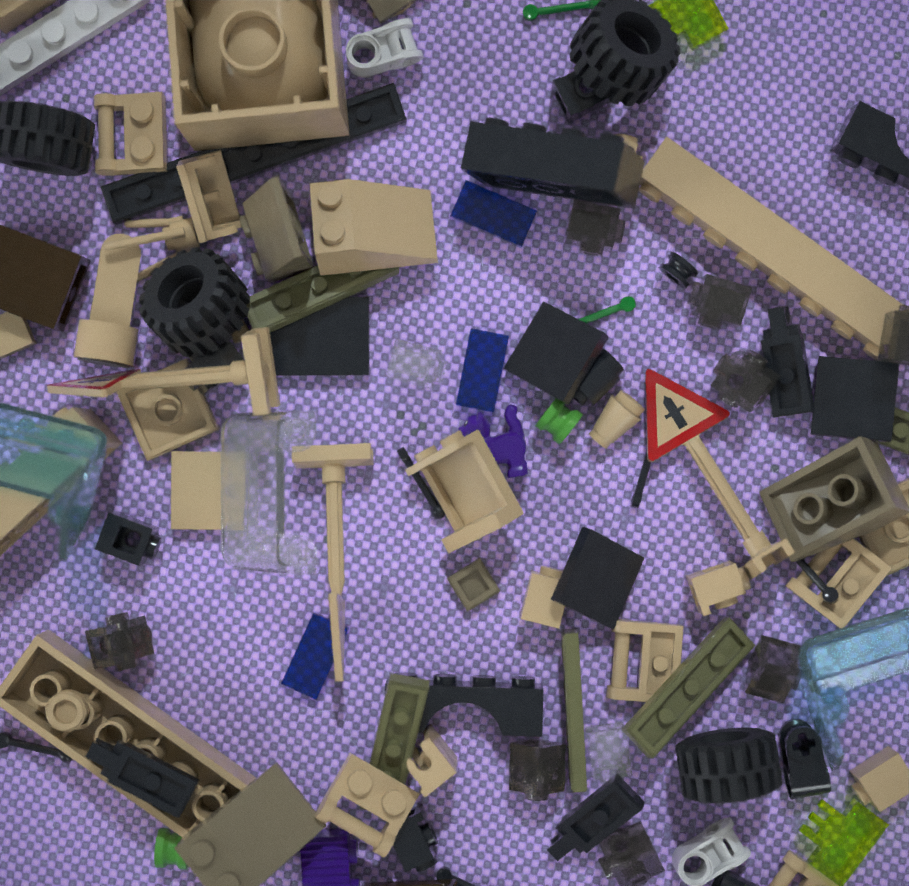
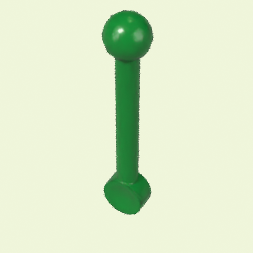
[523,0,600,22]
[579,296,636,324]

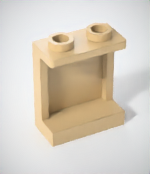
[405,429,524,554]

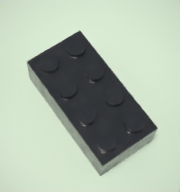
[460,117,645,209]

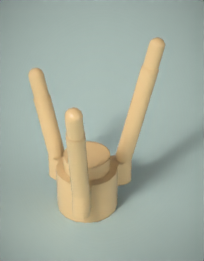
[104,215,200,282]

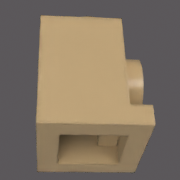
[686,560,751,616]

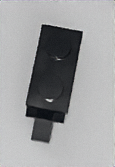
[761,306,815,418]
[85,738,200,818]
[547,773,645,861]

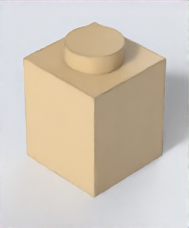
[520,565,565,629]
[849,746,909,812]

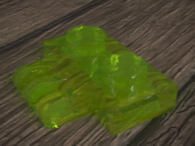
[648,0,729,51]
[798,798,889,886]

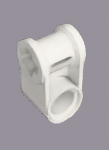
[346,18,424,78]
[672,817,751,886]

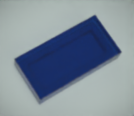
[450,180,537,248]
[456,328,509,413]
[281,611,350,700]

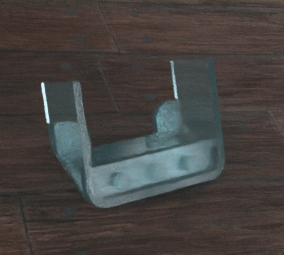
[0,402,107,560]
[798,607,909,771]

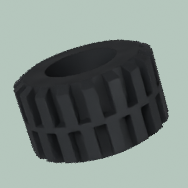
[569,0,680,106]
[0,101,95,176]
[139,247,250,357]
[675,727,783,804]

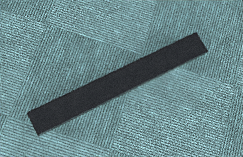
[100,83,407,225]

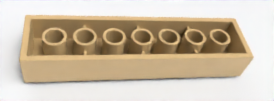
[0,630,256,837]

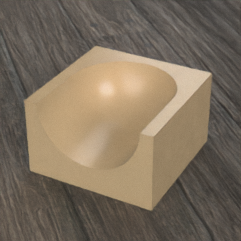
[165,0,350,151]

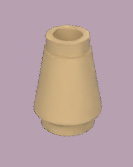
[589,390,645,449]

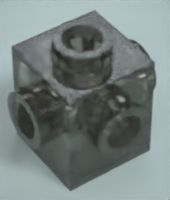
[710,349,781,413]
[85,611,154,671]
[509,738,566,801]
[598,821,665,886]

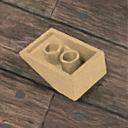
[309,179,438,276]

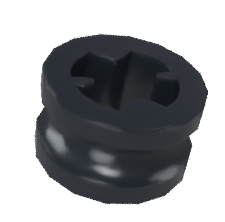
[659,252,698,289]

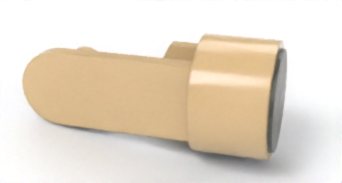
[73,233,141,368]

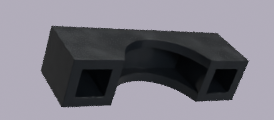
[830,101,909,195]
[385,672,544,737]

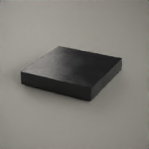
[504,301,609,405]
[811,356,900,443]
[551,526,644,630]

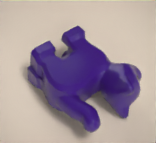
[458,404,528,478]

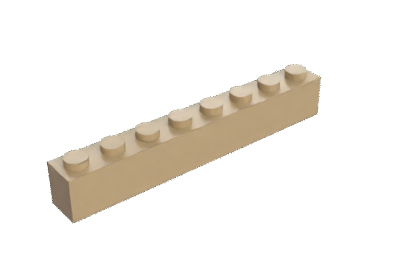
[639,136,909,362]

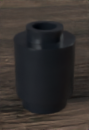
[573,348,624,406]

